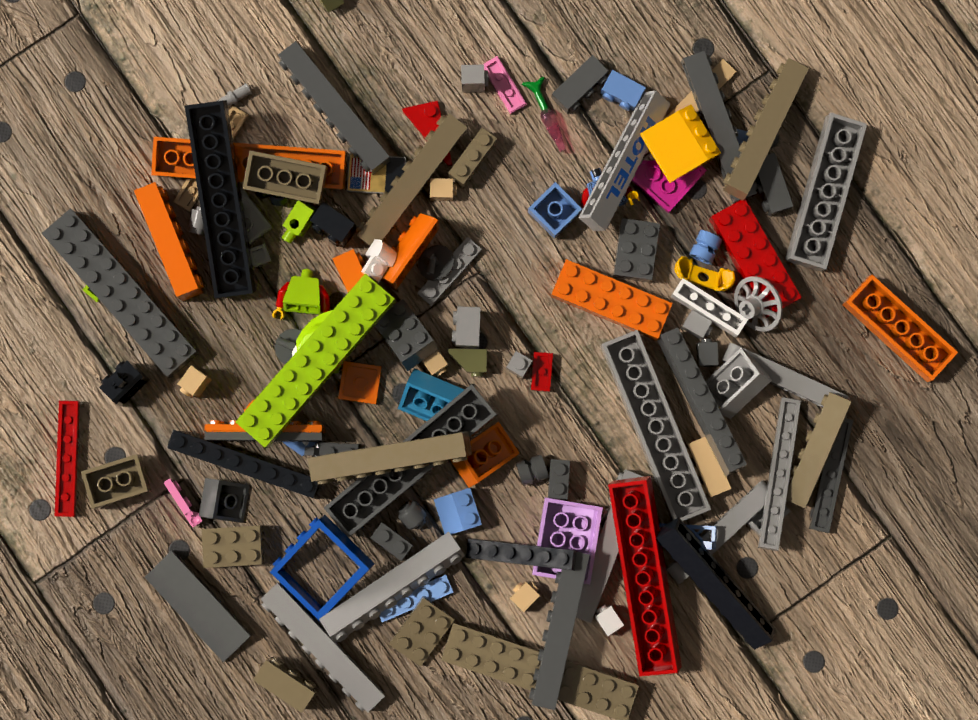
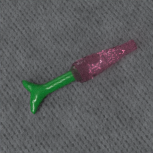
[521,77,566,152]

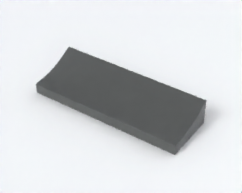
[145,550,252,662]

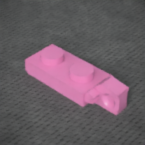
[164,478,202,528]

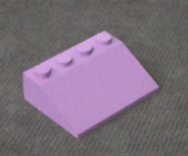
[532,498,603,585]

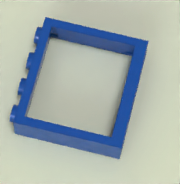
[270,515,375,621]

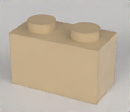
[177,366,212,398]

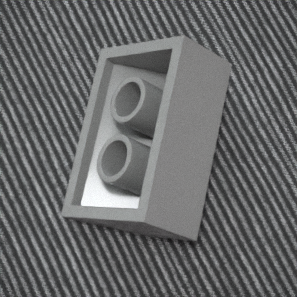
[705,348,772,419]

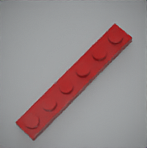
[54,401,80,517]

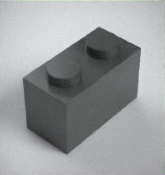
[547,459,570,500]
[370,522,413,561]

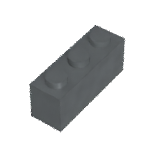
[551,55,608,113]
[756,152,793,216]

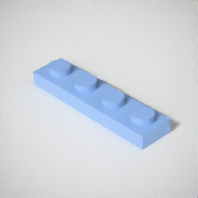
[379,575,454,622]

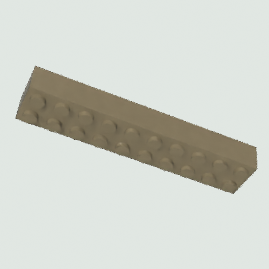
[441,622,639,720]

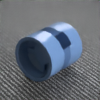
[689,230,722,265]

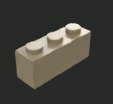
[448,128,497,188]

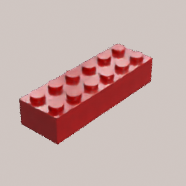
[709,199,802,318]

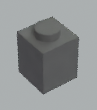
[696,339,719,367]

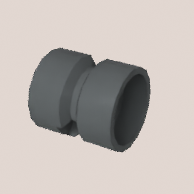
[516,455,549,486]

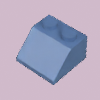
[434,488,482,534]

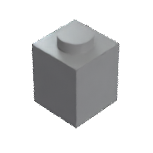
[681,310,713,340]
[506,351,532,379]

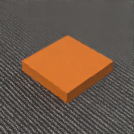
[338,361,382,405]

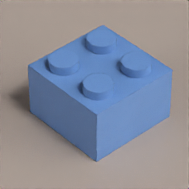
[528,182,582,239]

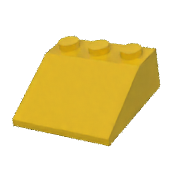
[640,104,721,183]

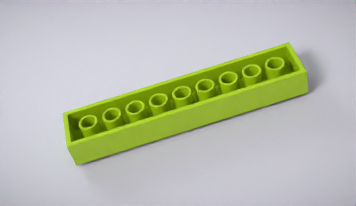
[236,274,396,449]

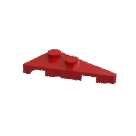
[402,100,452,166]

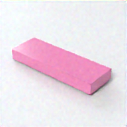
[484,56,527,115]

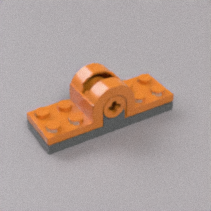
[204,399,325,442]

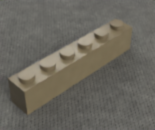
[786,392,853,508]

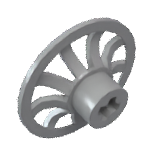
[734,276,783,332]

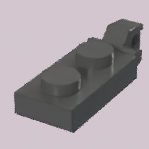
[304,442,359,457]

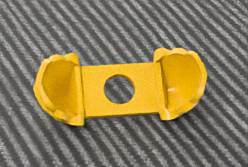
[674,256,735,291]

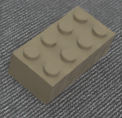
[242,151,328,204]

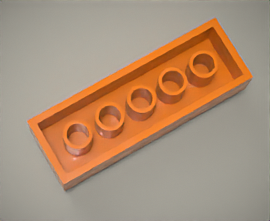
[134,182,205,301]
[551,259,673,341]
[842,274,958,382]

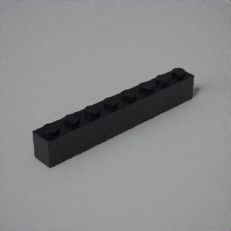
[167,430,320,499]
[657,517,776,650]

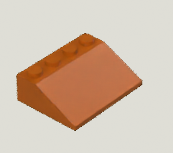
[381,213,439,291]

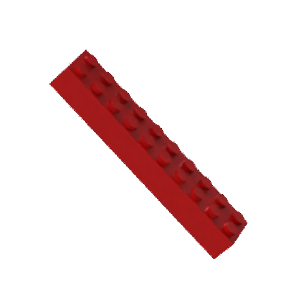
[608,476,682,677]

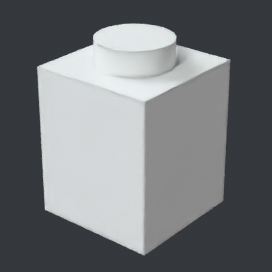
[594,604,624,636]

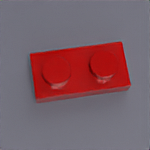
[531,352,553,392]

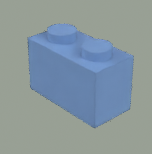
[600,70,646,111]

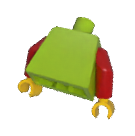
[272,269,330,320]

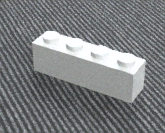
[671,278,748,337]

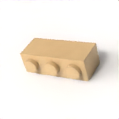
[686,437,731,498]

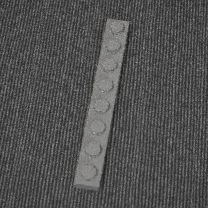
[758,397,801,551]

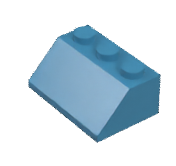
[398,368,465,421]

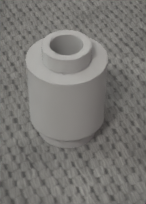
[188,206,204,235]

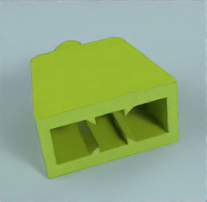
[281,200,317,244]

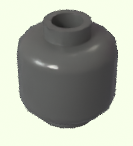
[398,501,427,529]

